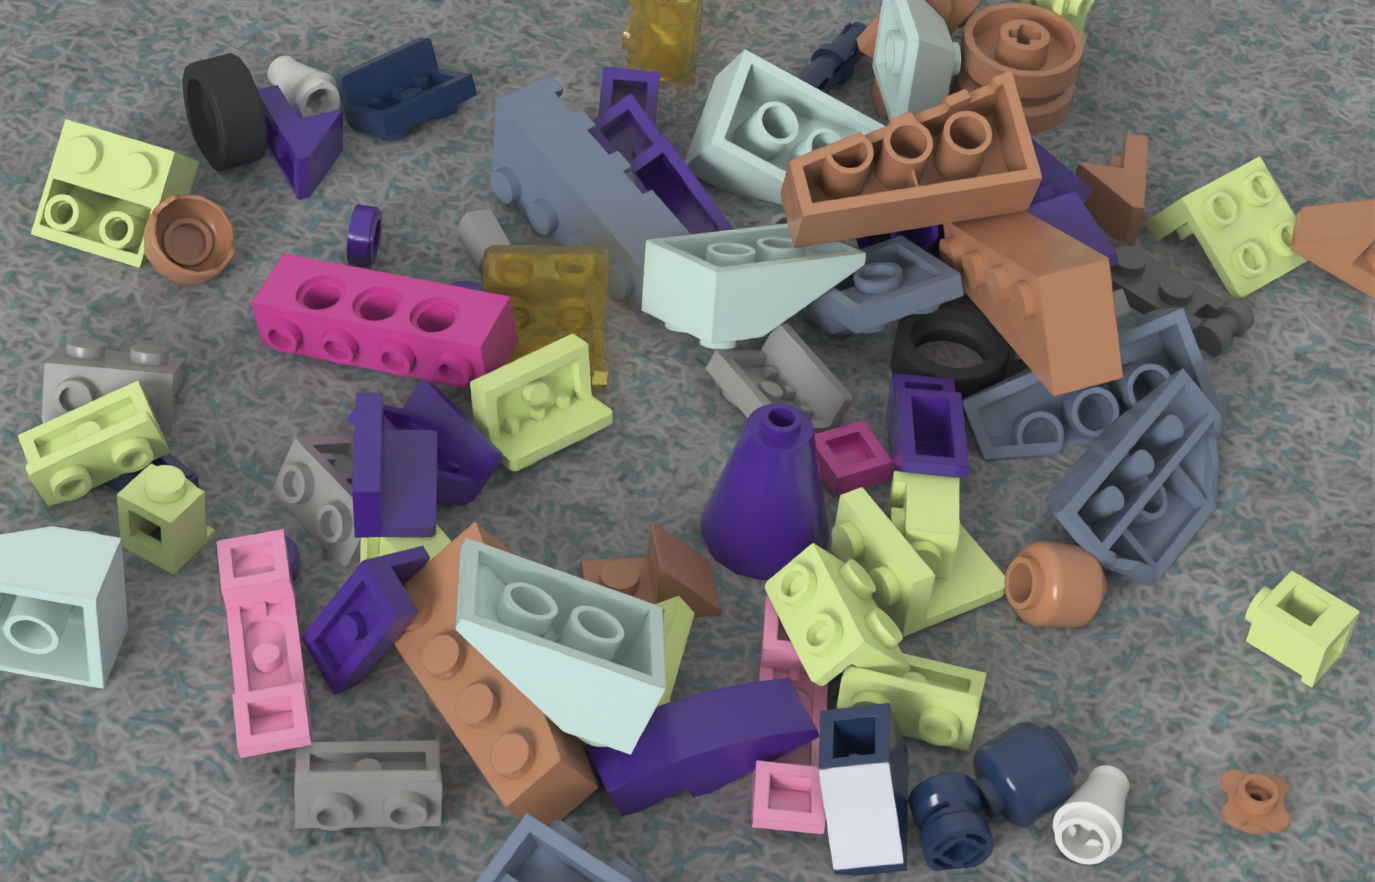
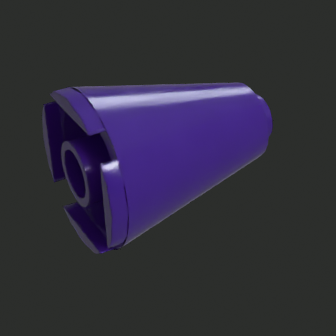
[700,403,829,580]

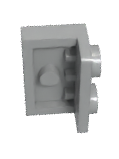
[705,323,853,434]
[42,339,186,436]
[294,740,443,831]

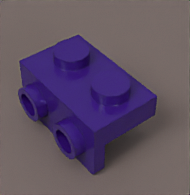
[347,381,503,506]

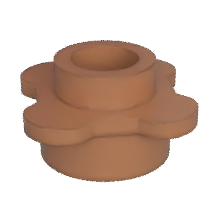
[1220,769,1291,834]

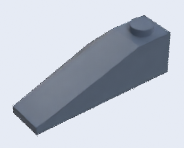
[962,308,1227,460]

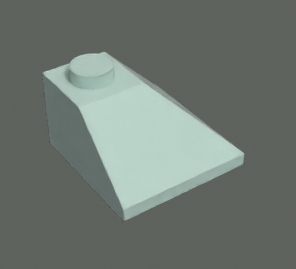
[872,0,961,121]

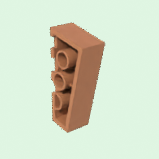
[780,70,1042,248]
[939,211,1123,397]
[393,521,599,826]

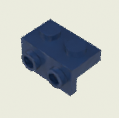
[335,37,477,141]

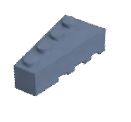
[491,74,691,313]

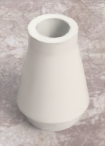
[267,56,341,118]
[1053,765,1130,865]

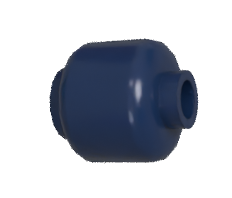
[973,722,1078,827]

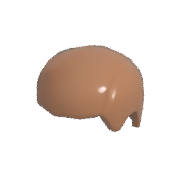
[143,194,236,286]

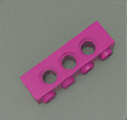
[251,253,518,389]

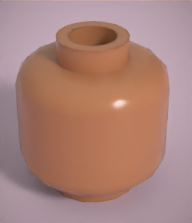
[1005,541,1107,628]

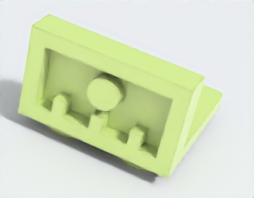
[1144,156,1308,299]

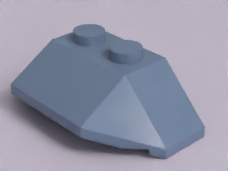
[1045,368,1222,583]

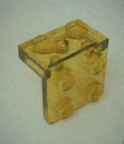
[622,0,704,87]
[482,245,610,389]

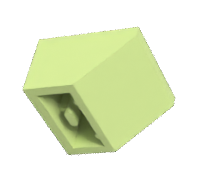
[31,119,199,268]

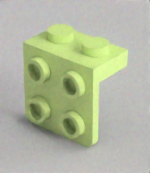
[831,487,1006,637]

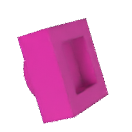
[815,420,893,496]

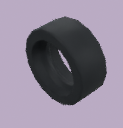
[182,53,267,171]
[890,301,1010,400]

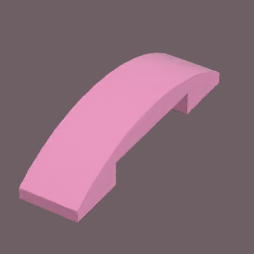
[216,529,312,758]
[751,596,828,834]

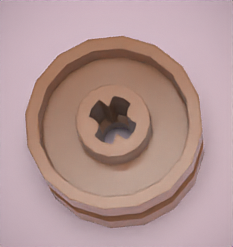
[953,3,1084,134]

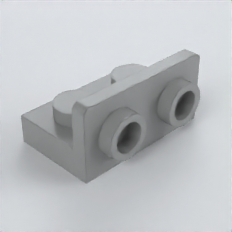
[272,435,361,567]

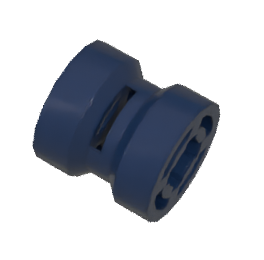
[908,773,995,871]

